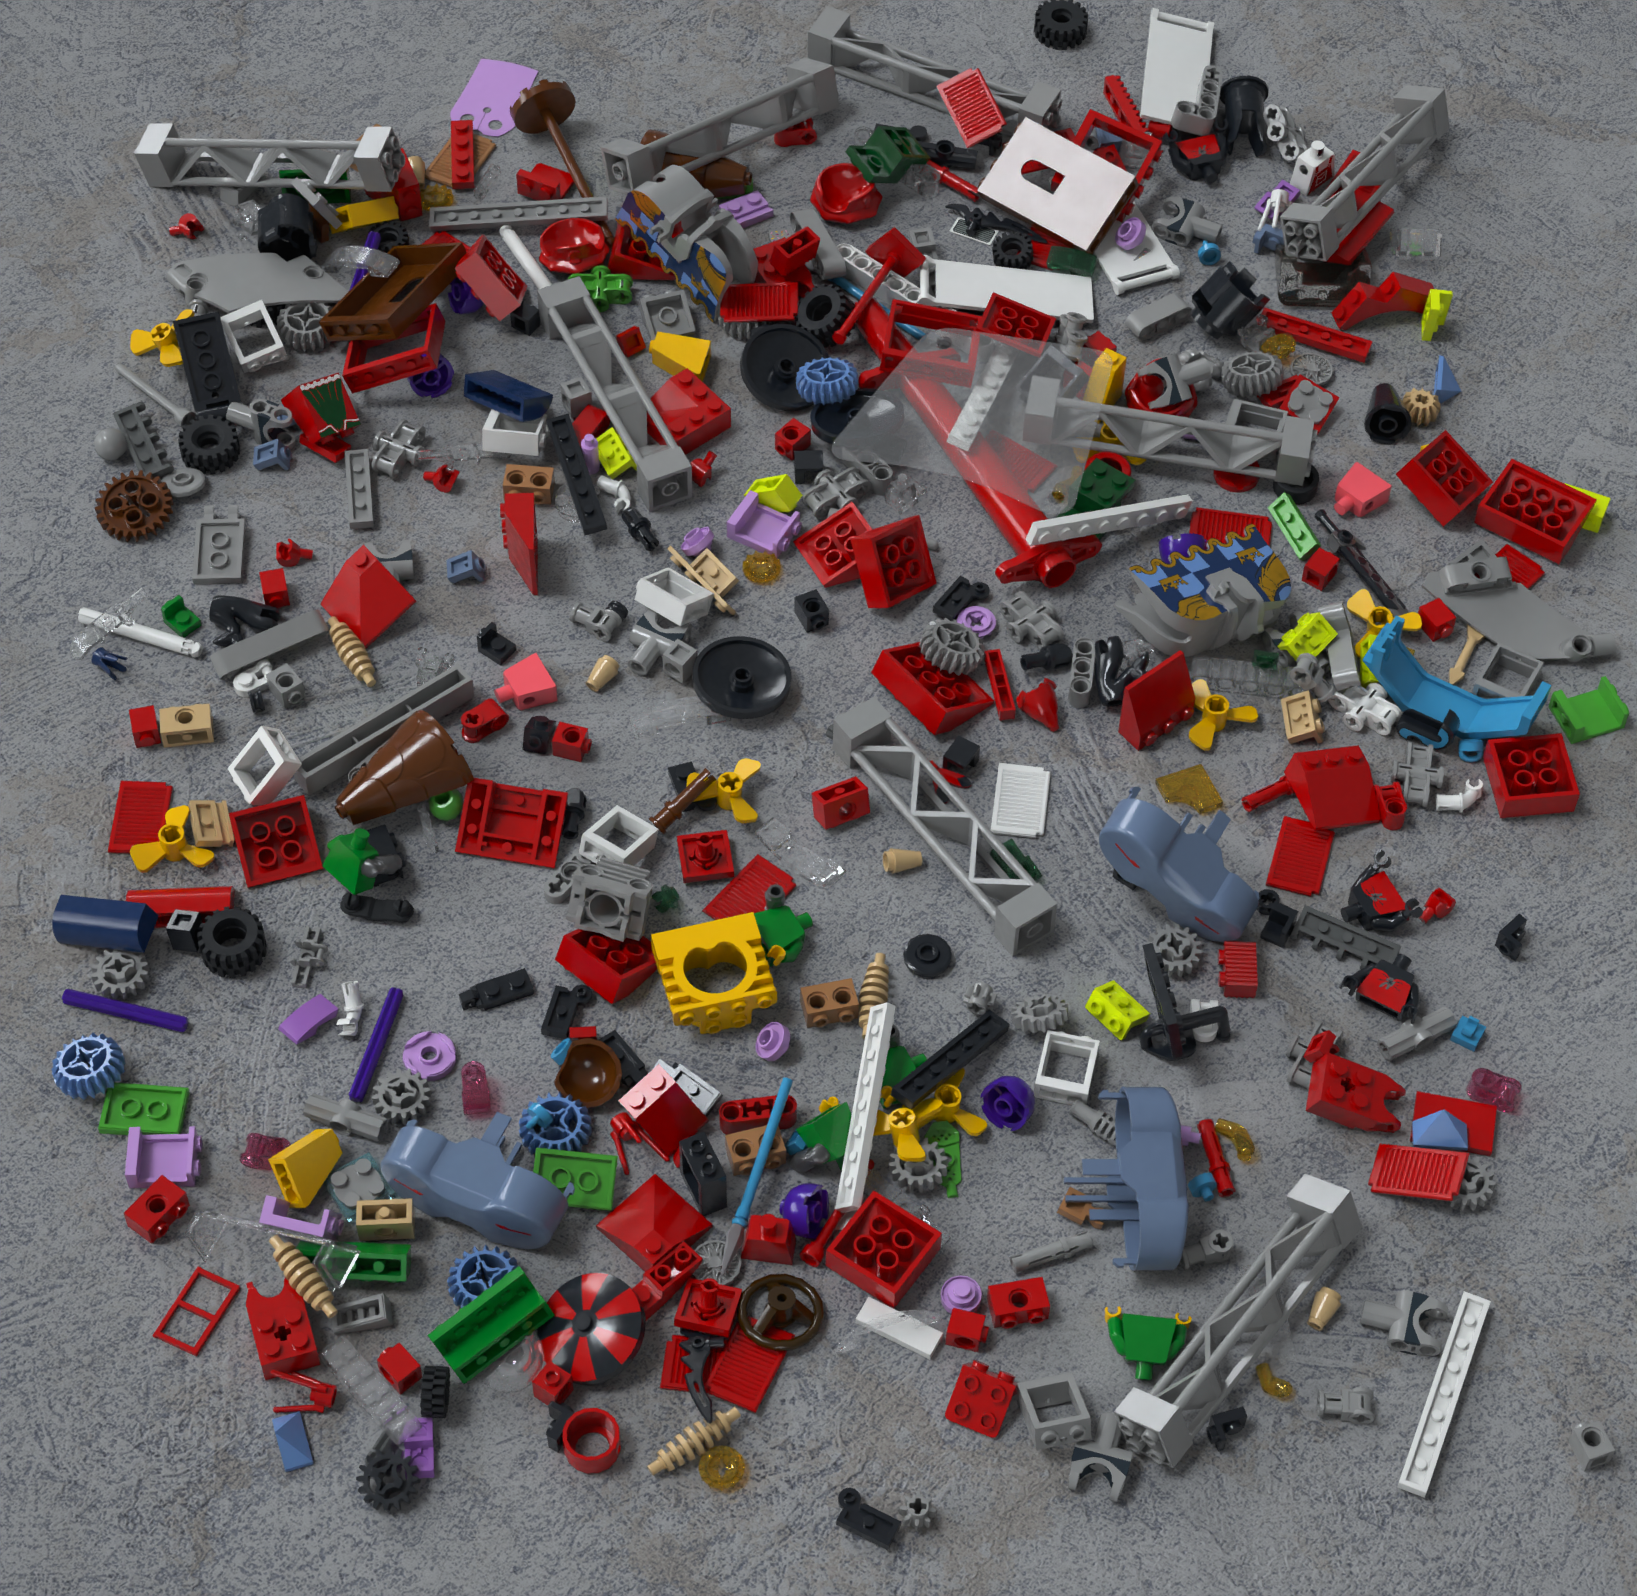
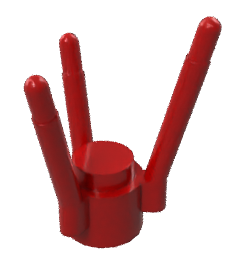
[610,1112,670,1175]
[270,1370,337,1413]

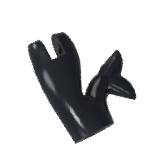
[209,595,282,647]
[1095,636,1149,707]

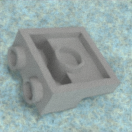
[639,289,696,341]

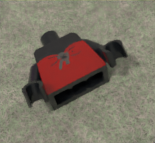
[1162,119,1228,184]
[1341,850,1423,932]
[1339,954,1420,1024]

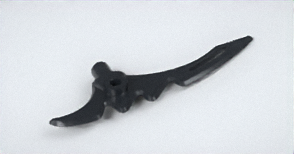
[945,204,1048,243]
[679,1327,725,1424]

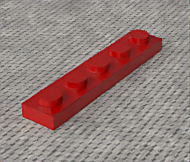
[1256,307,1373,363]

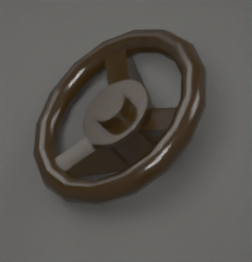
[737,1274,825,1351]

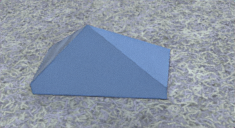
[1434,355,1462,404]
[1412,1109,1468,1151]
[272,1411,314,1472]

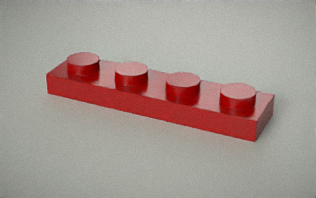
[451,120,475,189]

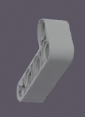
[1171,65,1223,136]
[1318,601,1361,691]

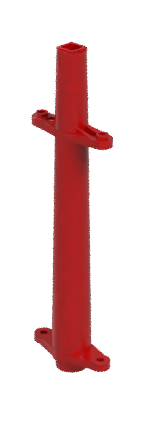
[855,297,1102,588]

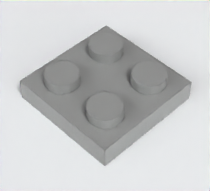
[291,177,342,229]

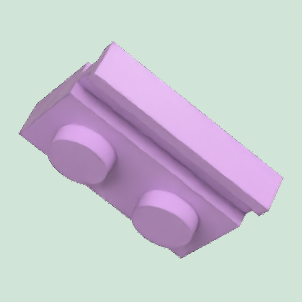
[719,190,773,228]

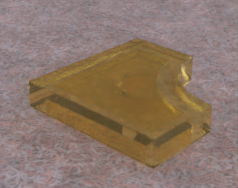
[1155,764,1223,814]

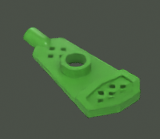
[924,1121,961,1198]

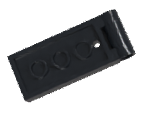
[173,311,242,421]

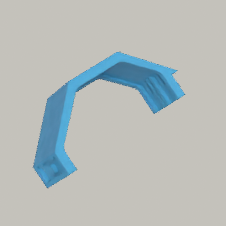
[1362,615,1551,739]

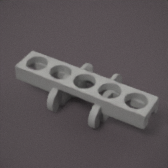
[290,926,328,988]

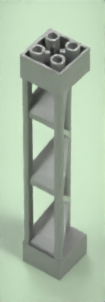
[808,6,1063,137]
[600,58,840,195]
[1280,85,1450,261]
[134,123,405,192]
[537,276,692,512]
[1022,375,1318,486]
[833,697,1057,957]
[1114,1174,1362,1468]

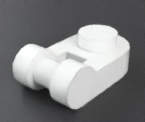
[233,659,272,697]
[1190,999,1218,1043]

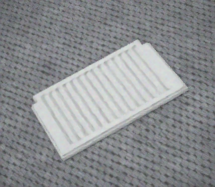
[991,763,1051,839]

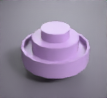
[1115,217,1146,250]
[681,527,714,556]
[756,1022,790,1061]
[940,1275,982,1314]

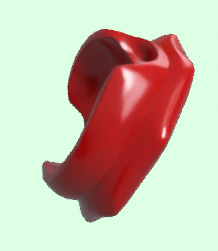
[810,163,883,224]
[539,218,610,274]
[1124,358,1198,418]

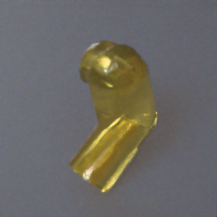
[1255,1363,1292,1398]

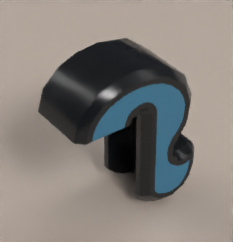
[1396,709,1460,750]

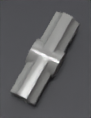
[1377,1007,1457,1061]
[303,1093,388,1142]

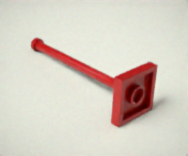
[832,227,927,344]

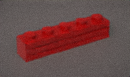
[984,649,1016,721]

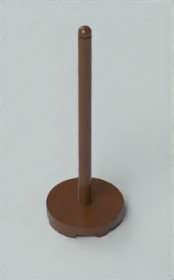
[510,79,614,248]

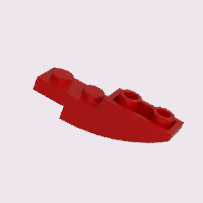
[632,1241,703,1321]

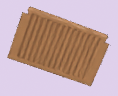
[425,134,496,188]

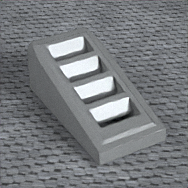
[220,175,265,207]
[332,1293,393,1334]

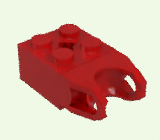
[753,237,814,298]
[1305,1052,1406,1133]
[246,1278,321,1381]

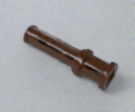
[649,768,717,835]

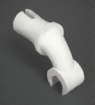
[596,475,631,515]
[1436,779,1483,813]
[336,981,365,1037]

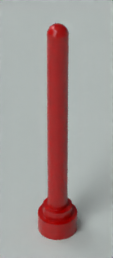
[800,1159,875,1267]

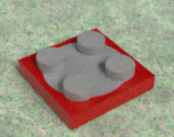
[1279,374,1340,435]

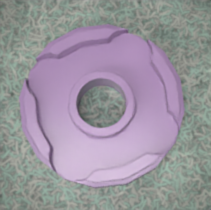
[403,1031,456,1081]

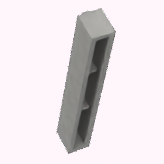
[294,664,475,796]

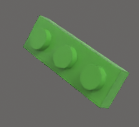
[1267,492,1321,561]

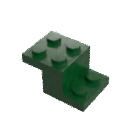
[845,126,930,184]
[1056,458,1136,540]

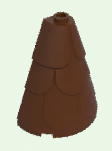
[640,129,752,198]
[335,710,474,825]

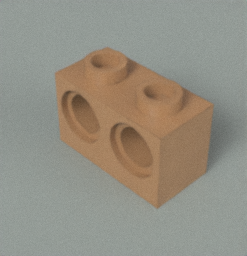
[503,464,555,505]
[800,978,859,1028]
[725,1125,786,1176]

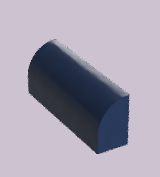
[464,370,553,422]
[52,895,159,953]

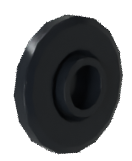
[903,934,952,977]

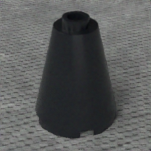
[1364,383,1412,444]

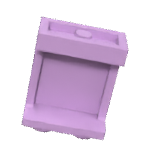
[727,490,802,559]
[125,1126,202,1188]
[259,1195,344,1241]

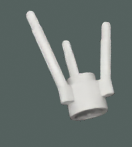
[1258,189,1292,231]

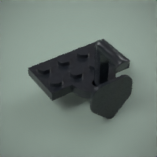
[1139,943,1231,1061]

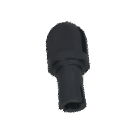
[621,507,659,551]
[1020,644,1073,670]
[562,788,587,839]

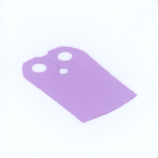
[450,59,538,137]

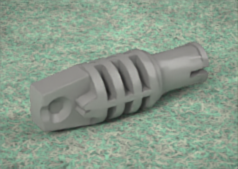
[1069,1099,1116,1147]

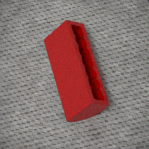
[126,886,235,928]

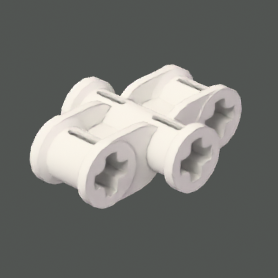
[1328,683,1402,735]

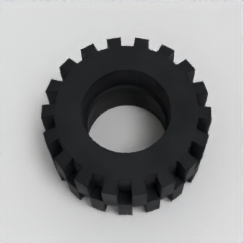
[795,284,858,348]
[197,906,267,978]

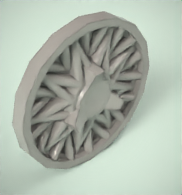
[1290,353,1333,386]
[162,468,206,497]
[692,1240,741,1286]

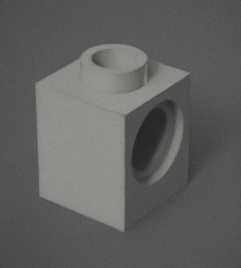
[560,376,592,418]
[663,638,697,684]
[266,663,306,708]
[1568,1421,1615,1471]

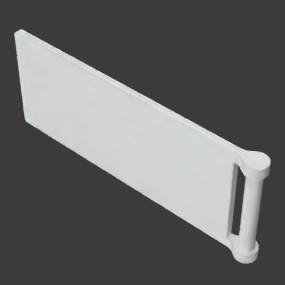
[1140,8,1214,125]
[1049,176,1180,295]
[918,255,1094,323]

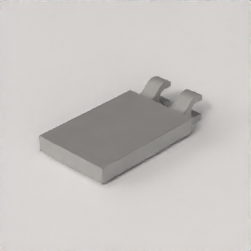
[192,505,246,584]

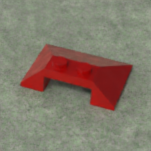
[455,778,569,868]

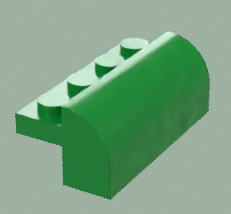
[427,1266,555,1384]

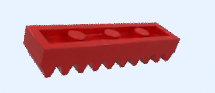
[1103,75,1149,151]

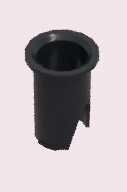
[1219,75,1269,157]

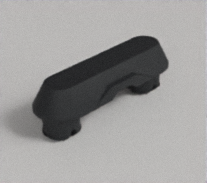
[340,892,414,923]

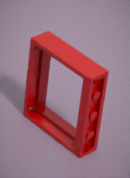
[1050,109,1163,223]
[879,299,982,388]
[342,303,446,394]

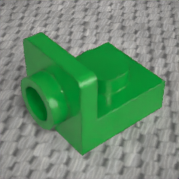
[161,595,202,638]

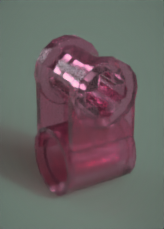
[461,1061,491,1115]
[1466,1068,1522,1113]
[239,1133,291,1170]

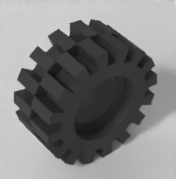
[368,221,409,261]
[992,231,1033,270]
[420,1365,450,1419]

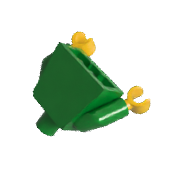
[1105,1306,1192,1381]

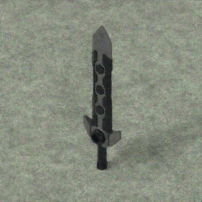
[1314,509,1417,632]

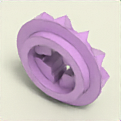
[957,606,996,639]

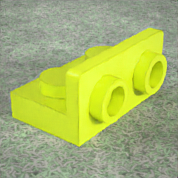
[1421,289,1453,341]
[596,427,637,479]
[1277,612,1338,661]
[1085,980,1150,1040]

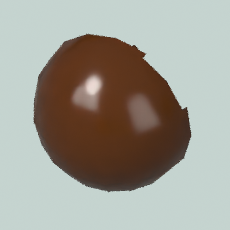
[554,1038,622,1108]

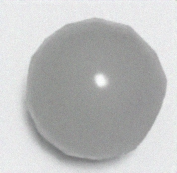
[94,428,127,460]

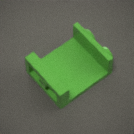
[1548,676,1629,744]

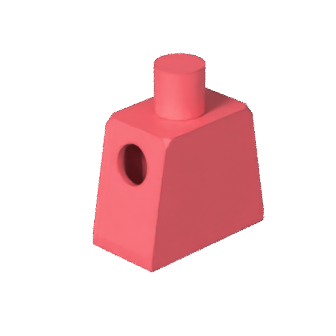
[1334,462,1392,517]
[494,653,557,710]

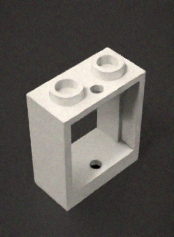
[220,300,287,373]
[482,409,550,456]
[634,567,714,626]
[228,726,302,806]
[579,805,659,866]
[1034,1030,1100,1105]

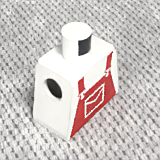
[1290,140,1335,196]

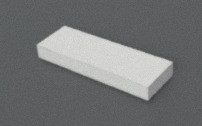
[855,1297,943,1360]

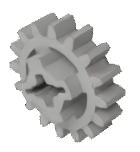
[1146,924,1202,977]
[91,949,150,1000]
[1011,994,1069,1033]
[372,1068,431,1125]
[889,1138,948,1193]
[1442,1155,1496,1211]

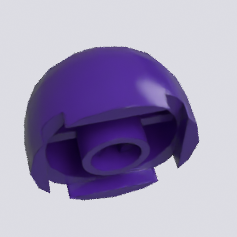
[448,277,484,314]
[407,353,454,398]
[1159,533,1207,564]
[980,1076,1035,1131]
[779,1183,829,1240]

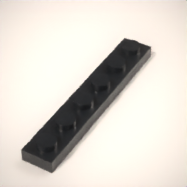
[546,413,607,536]
[890,1009,1010,1110]

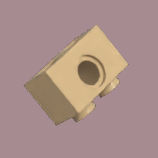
[159,703,214,748]
[356,1198,415,1241]

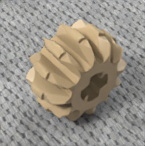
[1402,387,1441,426]

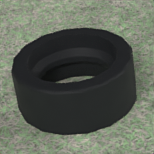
[1273,465,1320,505]

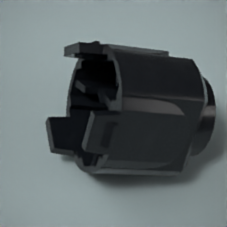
[257,193,318,262]
[1190,261,1270,340]

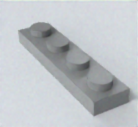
[345,449,374,529]

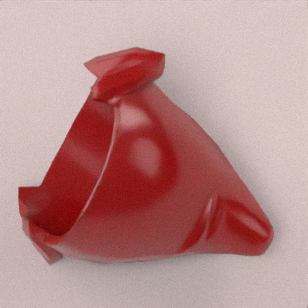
[1016,678,1059,732]

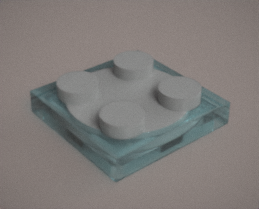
[323,1152,396,1223]

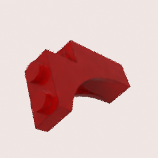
[1331,272,1434,331]

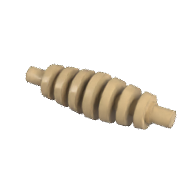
[328,616,376,687]
[859,953,889,1040]
[269,1235,338,1318]
[647,1407,741,1476]

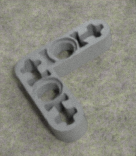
[544,847,606,904]

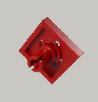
[676,830,734,883]
[674,1277,742,1338]

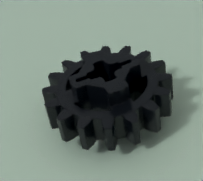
[356,1447,421,1512]

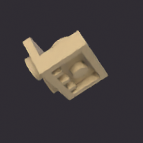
[1281,690,1325,744]

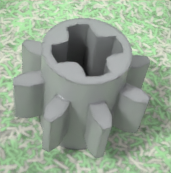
[963,982,997,1015]
[899,1492,936,1531]

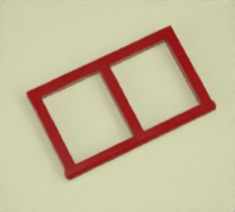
[153,1266,240,1357]

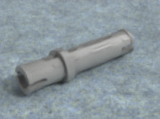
[1009,1230,1093,1274]

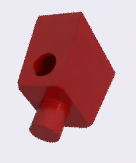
[741,1214,796,1265]

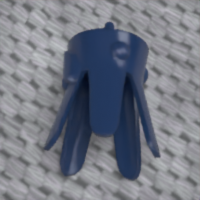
[91,647,128,681]

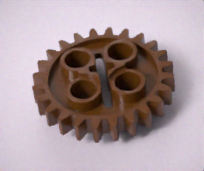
[95,470,174,542]

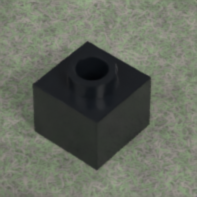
[510,301,540,336]

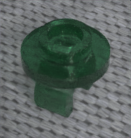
[652,884,680,913]

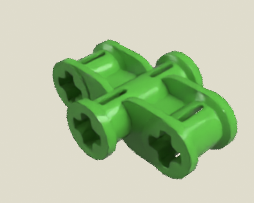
[568,265,633,313]

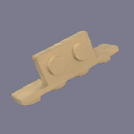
[667,545,739,615]

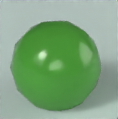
[428,789,464,821]

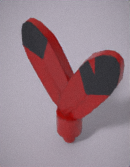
[930,760,971,804]

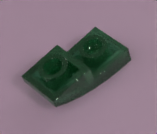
[1046,246,1098,277]
[1250,649,1279,672]
[990,839,1043,881]

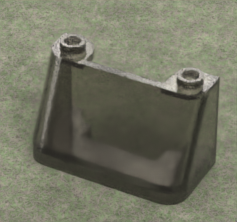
[1274,244,1372,307]

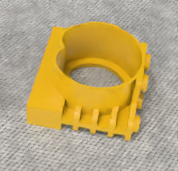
[651,912,777,1034]

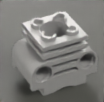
[565,857,653,942]

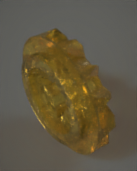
[420,183,454,212]
[1260,333,1296,361]
[742,550,781,583]
[699,1446,745,1491]

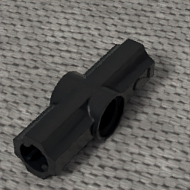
[917,140,978,169]

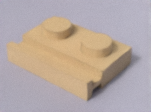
[188,800,234,847]

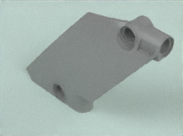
[166,253,349,313]
[1421,557,1616,663]

